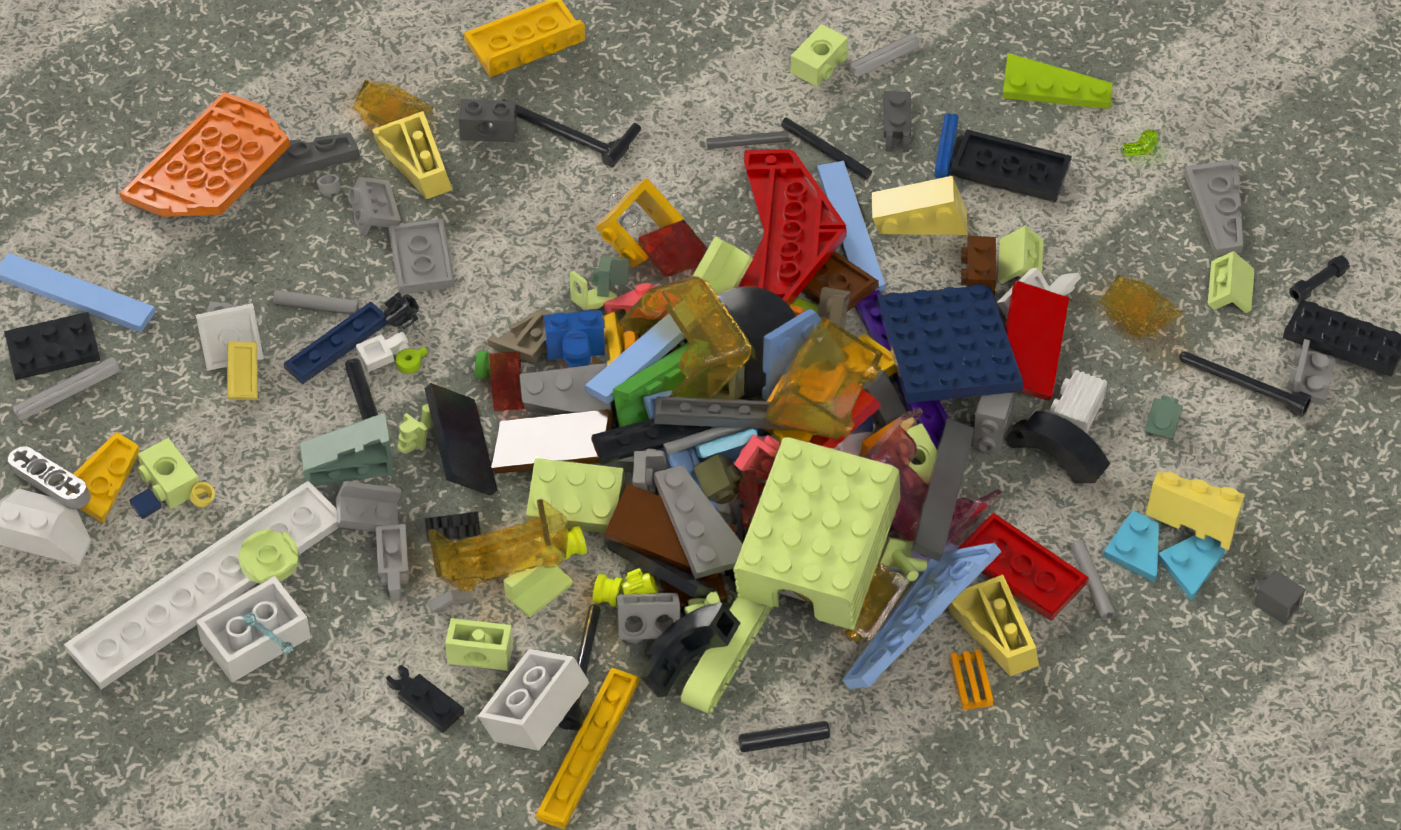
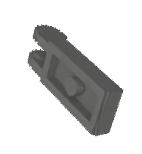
[884,91,911,152]

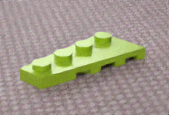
[1002,53,1113,109]

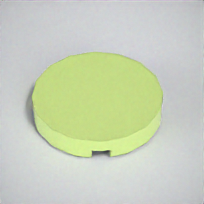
[238,529,299,584]

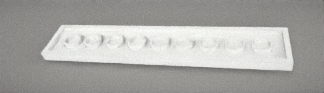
[64,481,339,690]

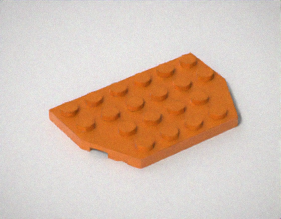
[119,92,291,217]

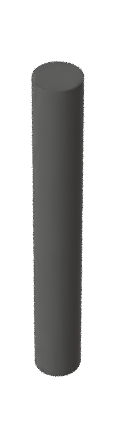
[706,131,789,149]

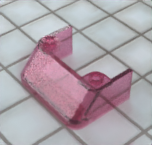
[863,408,1002,557]

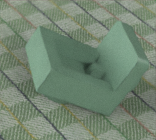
[592,256,629,297]
[1145,395,1183,440]

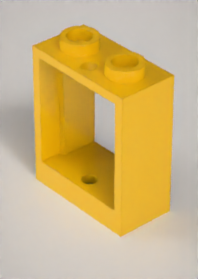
[595,178,684,267]

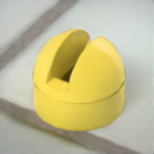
[190,482,215,508]

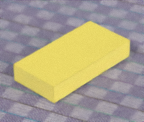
[227,341,258,400]

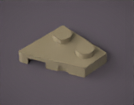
[487,310,552,363]

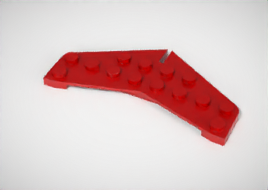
[739,149,847,306]

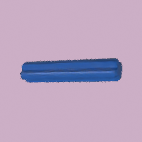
[934,113,959,179]

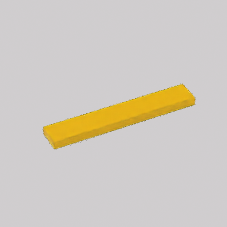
[536,667,640,830]

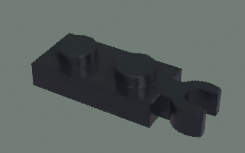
[386,665,464,733]

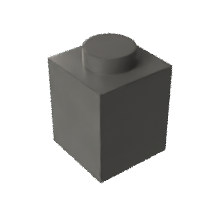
[1254,570,1305,624]

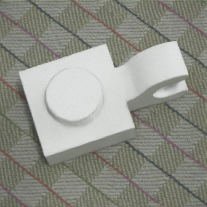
[356,332,409,372]

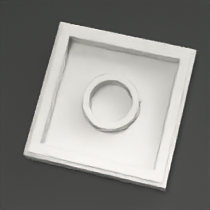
[196,303,264,371]

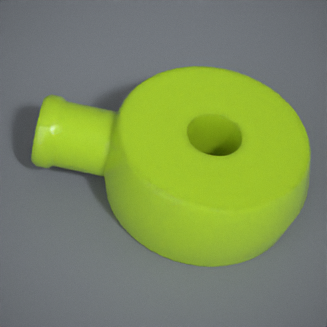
[395,346,428,374]

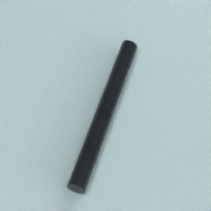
[781,117,872,180]

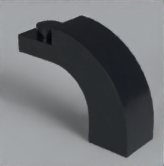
[1005,411,1110,483]
[640,603,741,697]

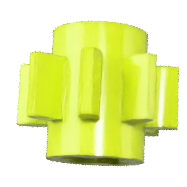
[621,568,658,595]

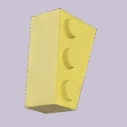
[372,111,452,199]
[872,176,968,235]
[1146,472,1245,550]
[948,575,1039,677]

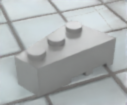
[520,363,616,427]

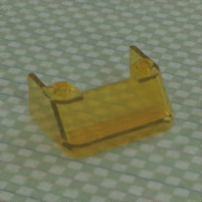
[618,276,751,399]
[428,499,569,591]

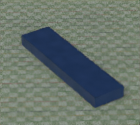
[284,302,389,384]

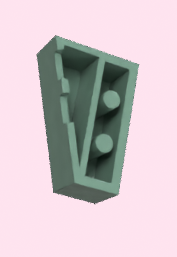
[300,413,394,486]

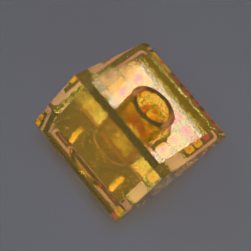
[352,79,434,126]
[1099,275,1183,338]

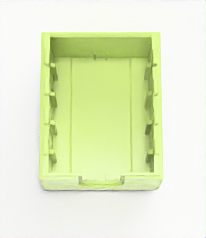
[733,437,901,630]

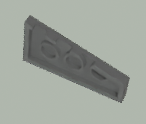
[253,133,360,187]

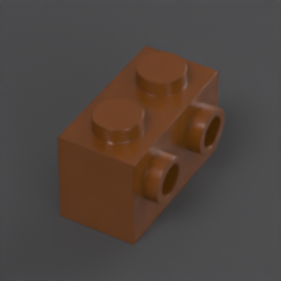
[961,236,996,298]

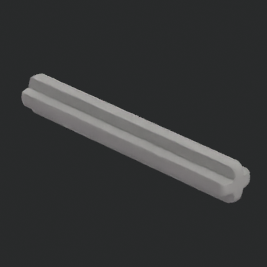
[12,357,120,421]

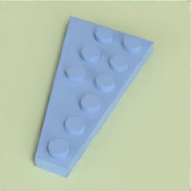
[842,543,1001,689]

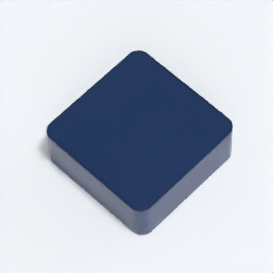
[129,489,161,519]

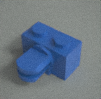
[544,310,605,368]

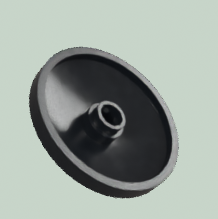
[689,286,797,401]

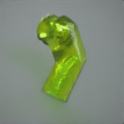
[1122,129,1158,156]

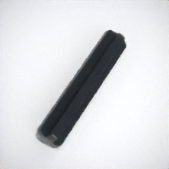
[345,358,378,420]
[738,721,830,752]

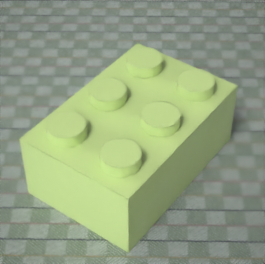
[526,458,626,533]

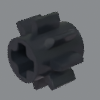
[384,292,419,329]

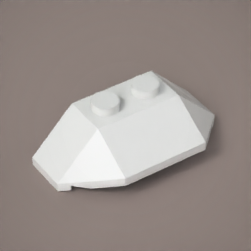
[0,489,91,565]

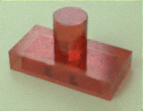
[489,351,525,411]

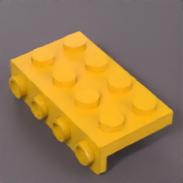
[464,0,585,78]

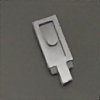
[376,524,409,601]

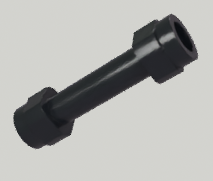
[1289,255,1350,302]

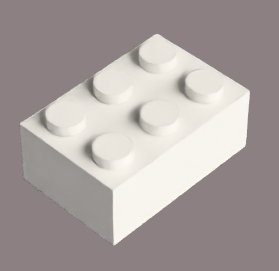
[196,576,311,683]
[478,649,590,751]

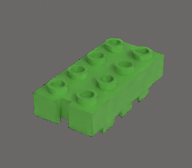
[613,340,712,427]

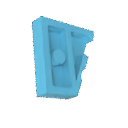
[1103,510,1159,582]
[1158,535,1225,600]

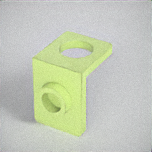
[569,271,617,311]

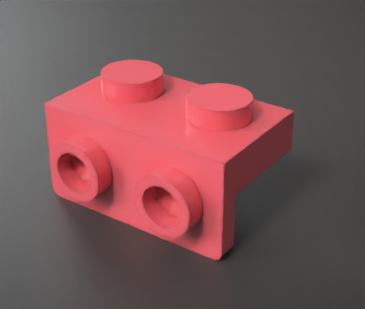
[734,434,781,480]

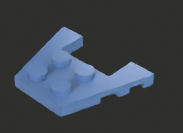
[762,309,848,401]

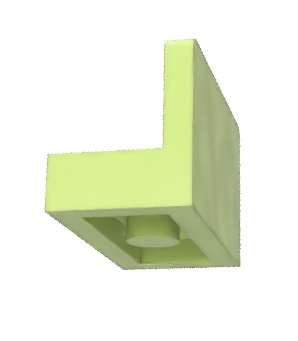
[998,225,1044,284]
[687,236,753,295]
[1208,251,1254,313]
[504,546,573,617]

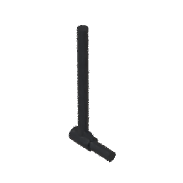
[502,99,641,168]

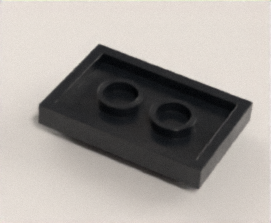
[4,312,100,380]

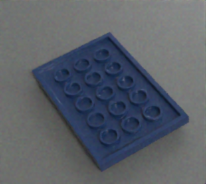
[877,284,1023,403]

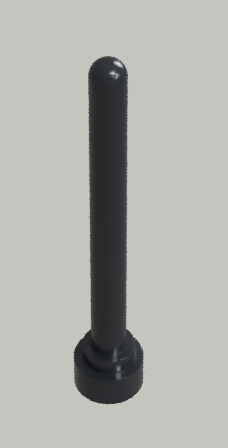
[1179,351,1312,417]
[558,604,600,731]

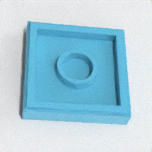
[694,429,758,458]

